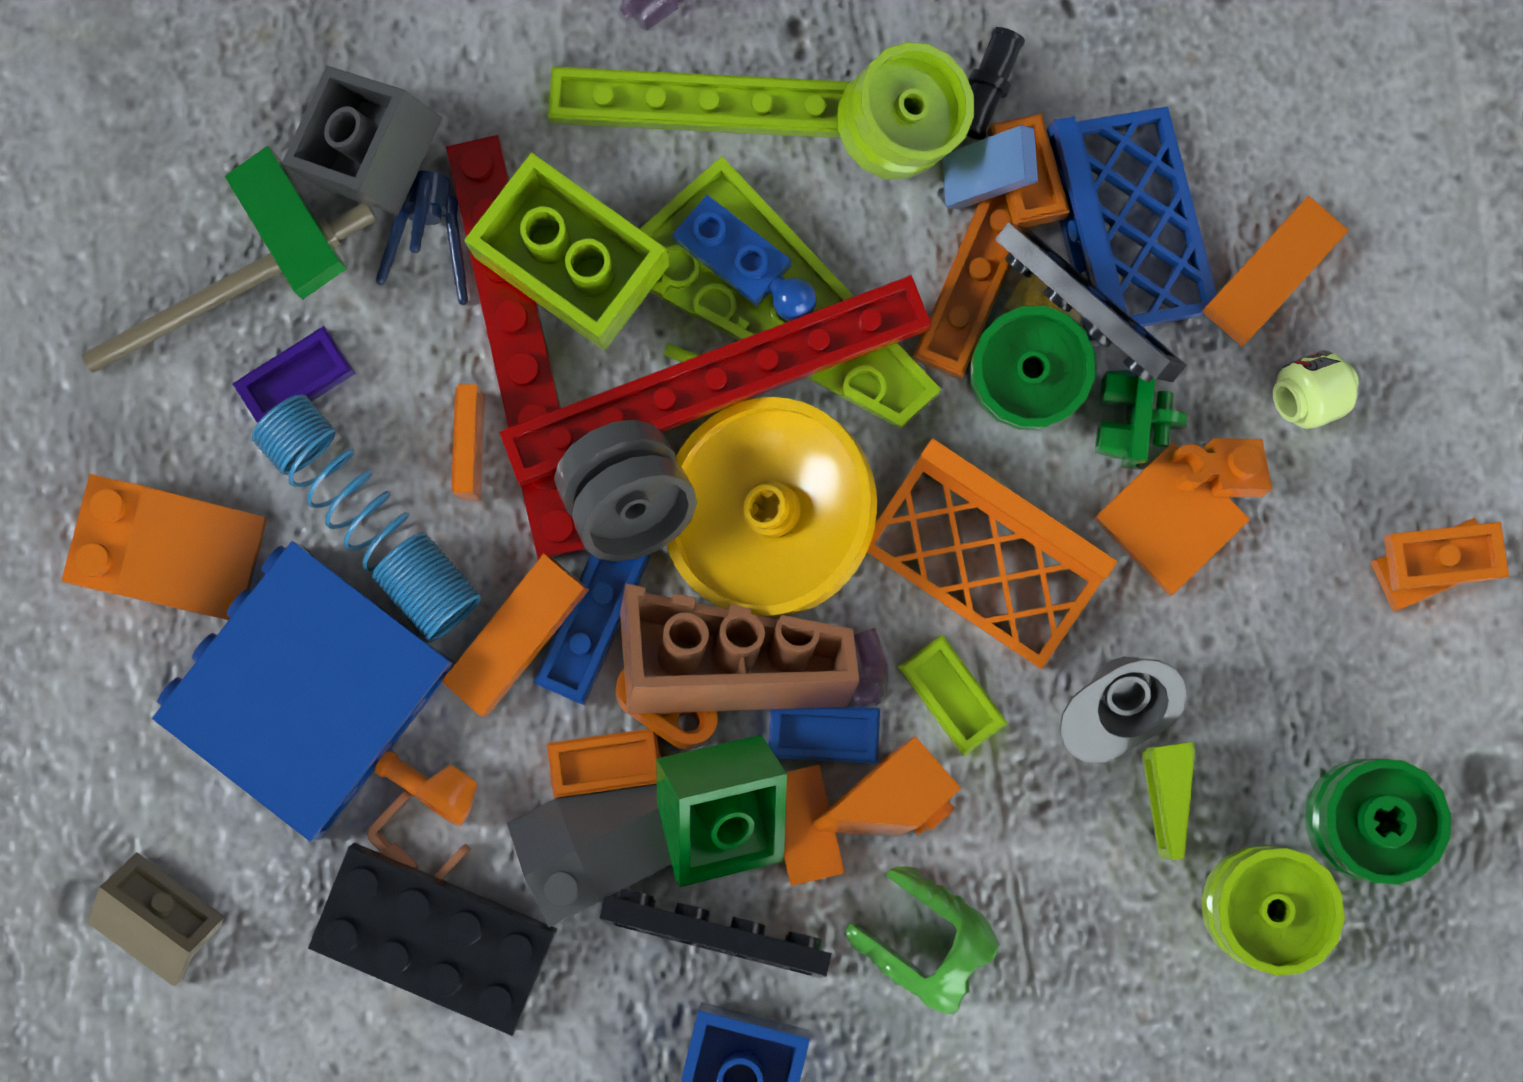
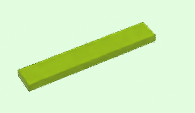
[548,66,852,138]

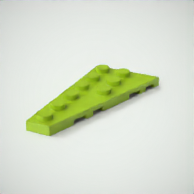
[640,156,942,430]

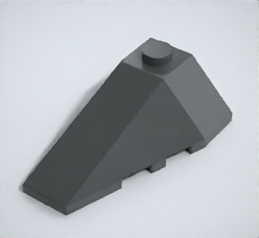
[507,783,672,927]

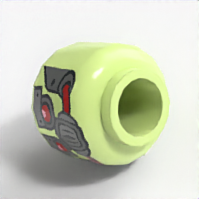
[1273,350,1359,429]

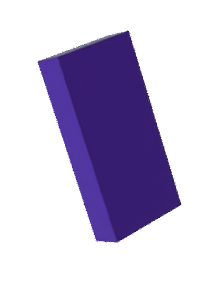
[232,326,356,423]

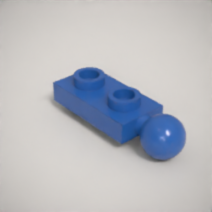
[672,195,817,321]

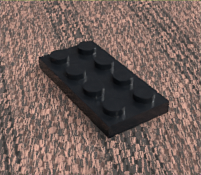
[308,842,558,1036]
[600,888,832,979]

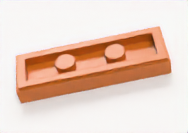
[1202,195,1349,347]
[441,553,589,717]

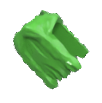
[844,866,1000,1015]

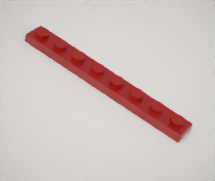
[446,135,587,560]
[499,275,932,486]

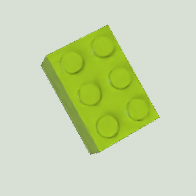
[464,152,669,351]

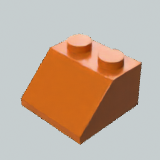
[812,736,962,837]

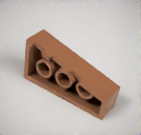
[620,583,860,714]

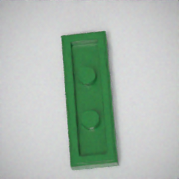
[225,145,347,300]

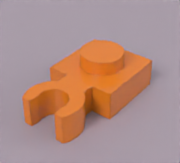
[1171,438,1272,497]

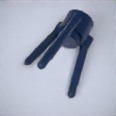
[376,170,468,305]

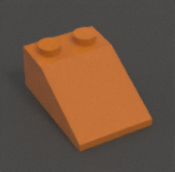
[61,474,268,620]

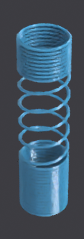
[251,395,481,642]

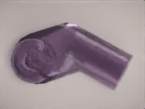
[852,628,889,708]

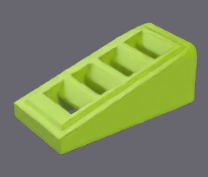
[1141,741,1195,860]

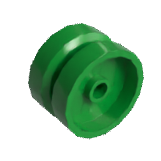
[970,306,1095,430]
[1305,759,1451,885]

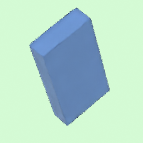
[942,125,1038,210]

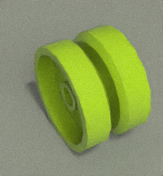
[838,42,974,180]
[1201,845,1345,976]

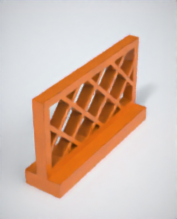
[867,438,1118,670]

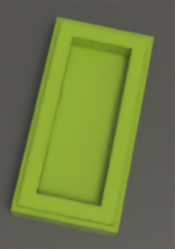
[897,634,1008,756]

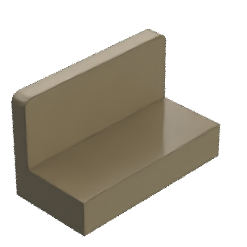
[88,852,224,986]

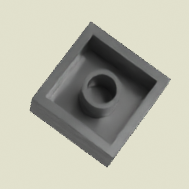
[282,65,443,215]

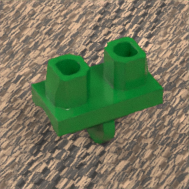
[1095,370,1188,469]

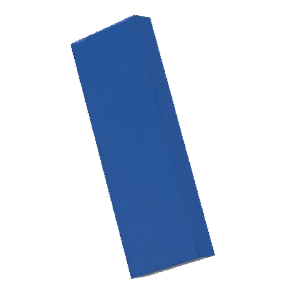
[533,554,651,706]

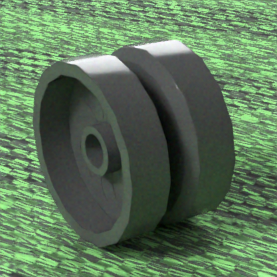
[554,420,697,562]

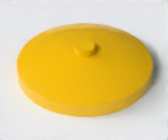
[666,397,877,618]

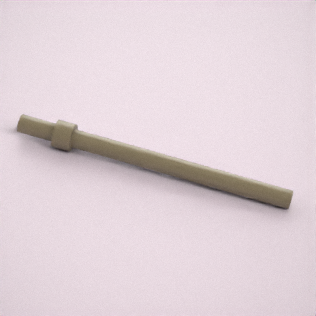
[82,203,377,373]

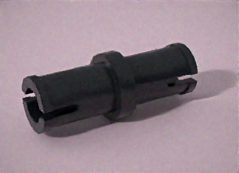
[966,27,1025,140]

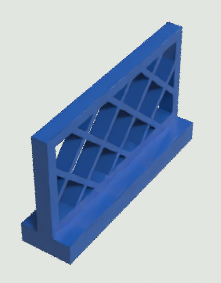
[1046,106,1217,341]

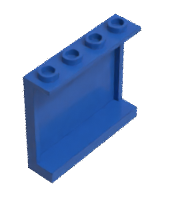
[151,541,456,842]

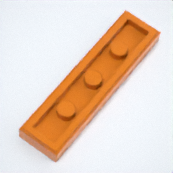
[912,194,1013,380]

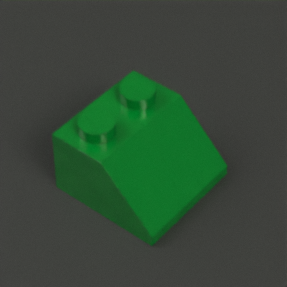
[656,735,787,887]

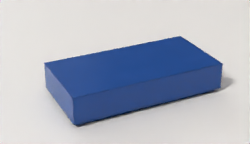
[768,707,880,764]

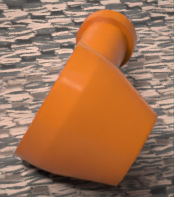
[375,750,478,827]

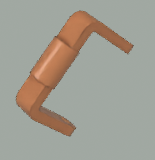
[367,790,471,880]

